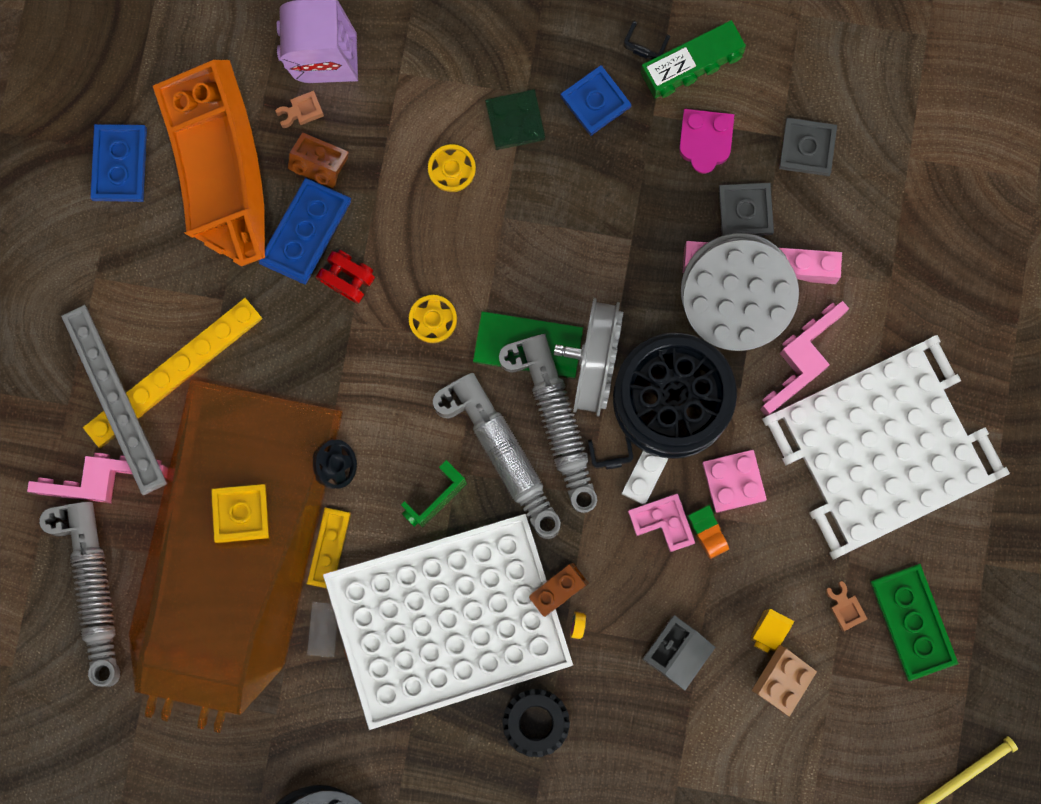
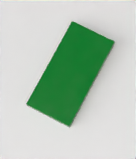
[473,311,583,379]
[870,564,959,682]

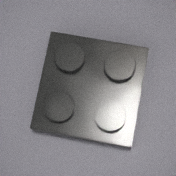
[779,118,837,176]
[718,183,774,236]

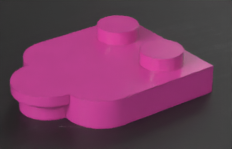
[679,109,735,174]

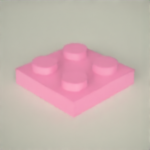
[702,450,767,513]

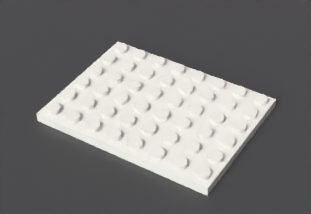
[323,514,573,730]

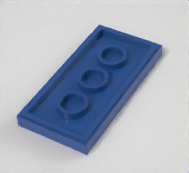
[259,178,351,285]

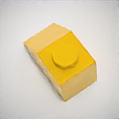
[750,609,794,653]

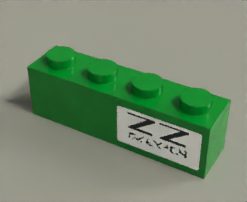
[641,20,746,99]

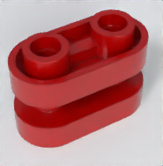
[315,250,375,304]

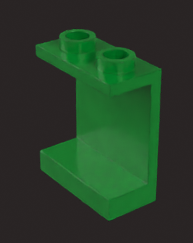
[401,460,467,528]

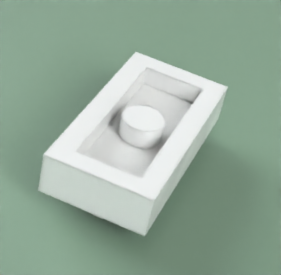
[622,451,668,505]

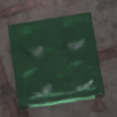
[485,89,545,150]

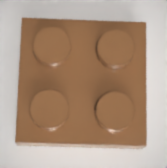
[752,645,817,717]

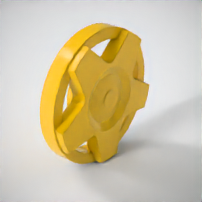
[428,144,476,192]
[409,295,457,343]

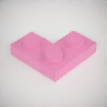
[628,494,695,552]

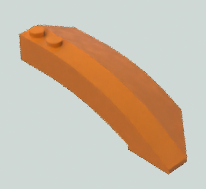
[153,60,265,266]

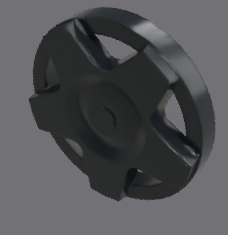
[312,440,357,489]

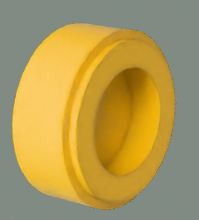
[570,612,586,639]

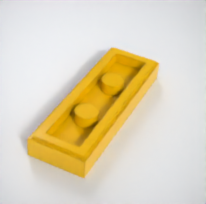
[307,507,351,589]

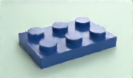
[90,124,147,202]

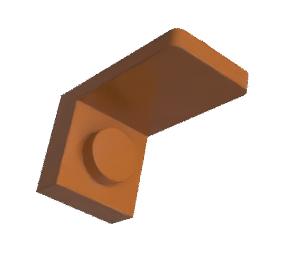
[529,563,589,617]

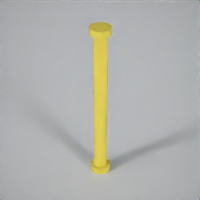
[917,736,1018,804]

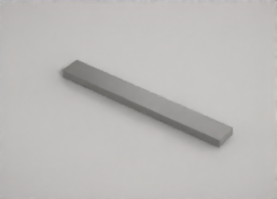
[61,305,167,496]

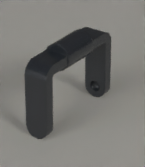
[624,21,671,60]
[588,435,633,470]

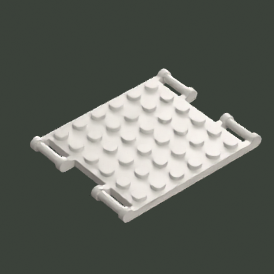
[762,335,1010,560]

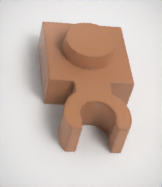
[275,91,324,128]
[826,581,867,631]

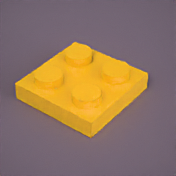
[212,484,269,543]

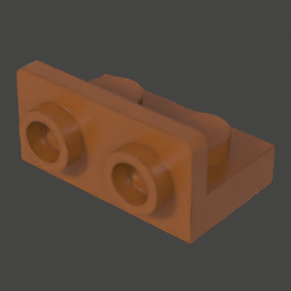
[288,132,349,188]

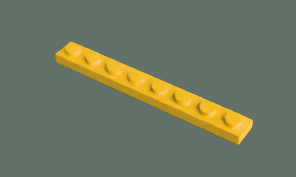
[83,298,262,449]

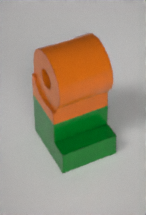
[686,505,729,559]

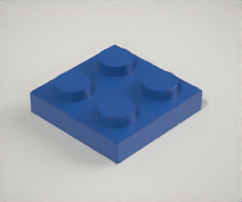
[560,65,632,136]

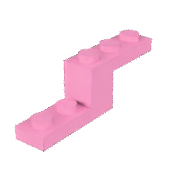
[760,301,849,416]
[27,453,168,503]

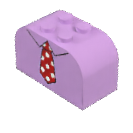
[277,0,358,83]

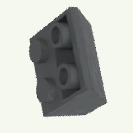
[642,615,716,691]

